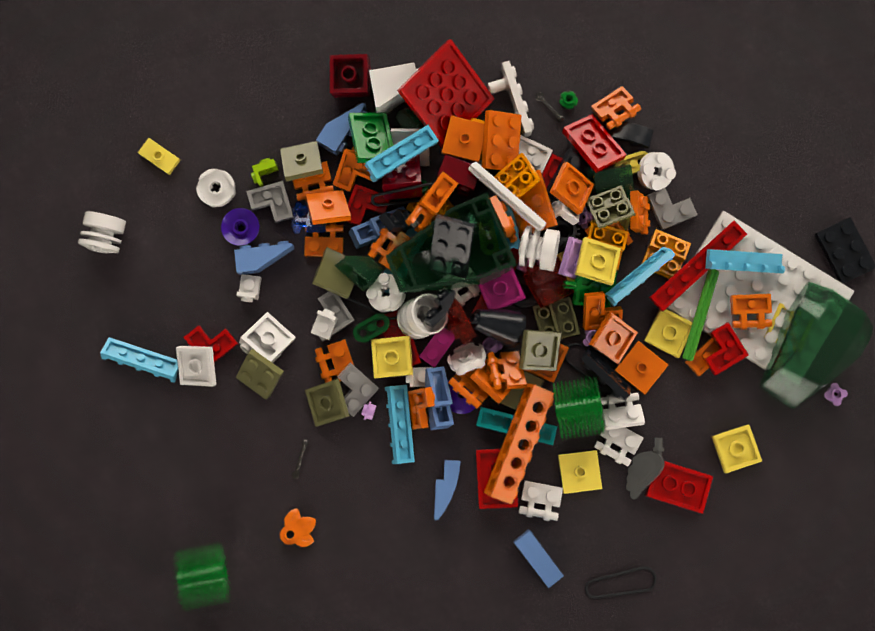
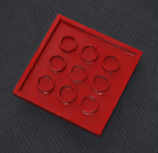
[397,39,494,149]

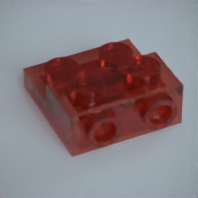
[522,257,574,308]
[446,298,476,344]

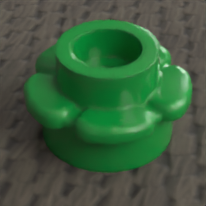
[559,91,578,109]

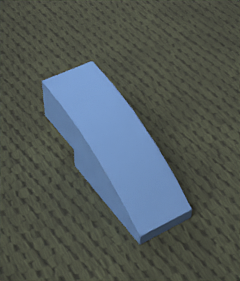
[349,206,405,249]
[425,367,454,430]
[434,460,460,520]
[513,529,563,588]

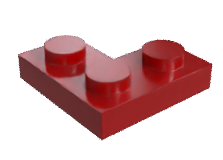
[346,184,391,225]
[704,322,749,375]
[184,326,239,363]

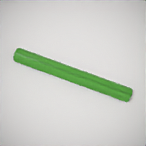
[683,269,719,361]

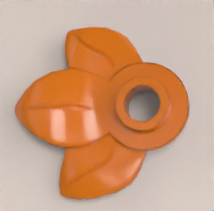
[280,508,316,547]

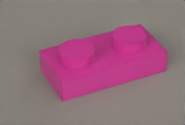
[419,328,457,368]

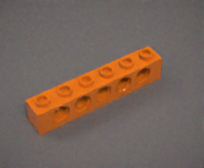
[484,383,554,504]

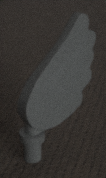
[626,438,665,500]

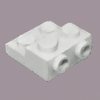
[239,312,296,363]

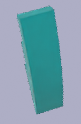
[476,407,558,445]

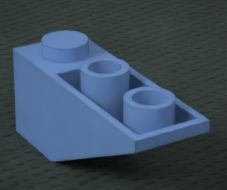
[316,103,367,156]
[234,241,294,275]

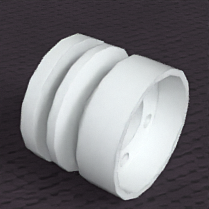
[78,211,126,254]
[519,226,560,271]
[397,293,448,339]

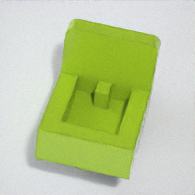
[251,158,279,187]

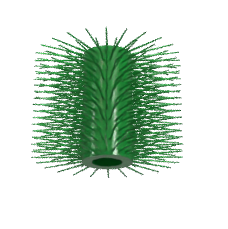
[553,376,605,440]
[173,544,231,611]

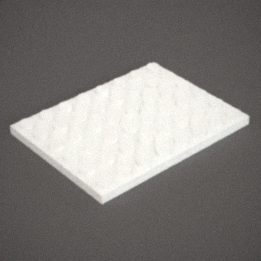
[666,211,854,388]

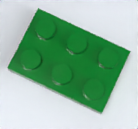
[348,113,394,163]

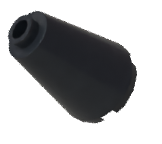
[469,309,526,348]

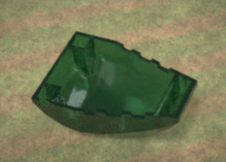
[386,193,517,293]
[760,282,873,409]

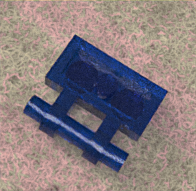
[291,202,326,234]

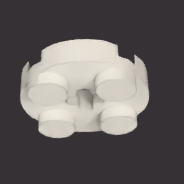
[637,152,676,190]
[196,169,236,208]
[366,273,406,313]
[447,343,486,376]

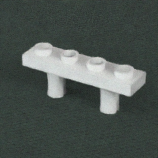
[488,61,534,137]

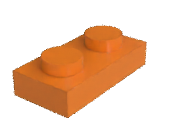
[685,337,720,376]

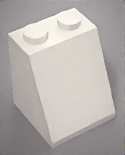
[369,63,419,114]

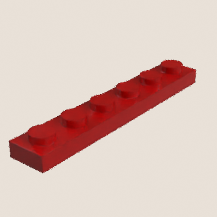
[649,220,747,312]

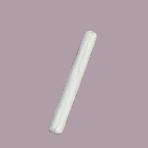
[468,162,546,231]

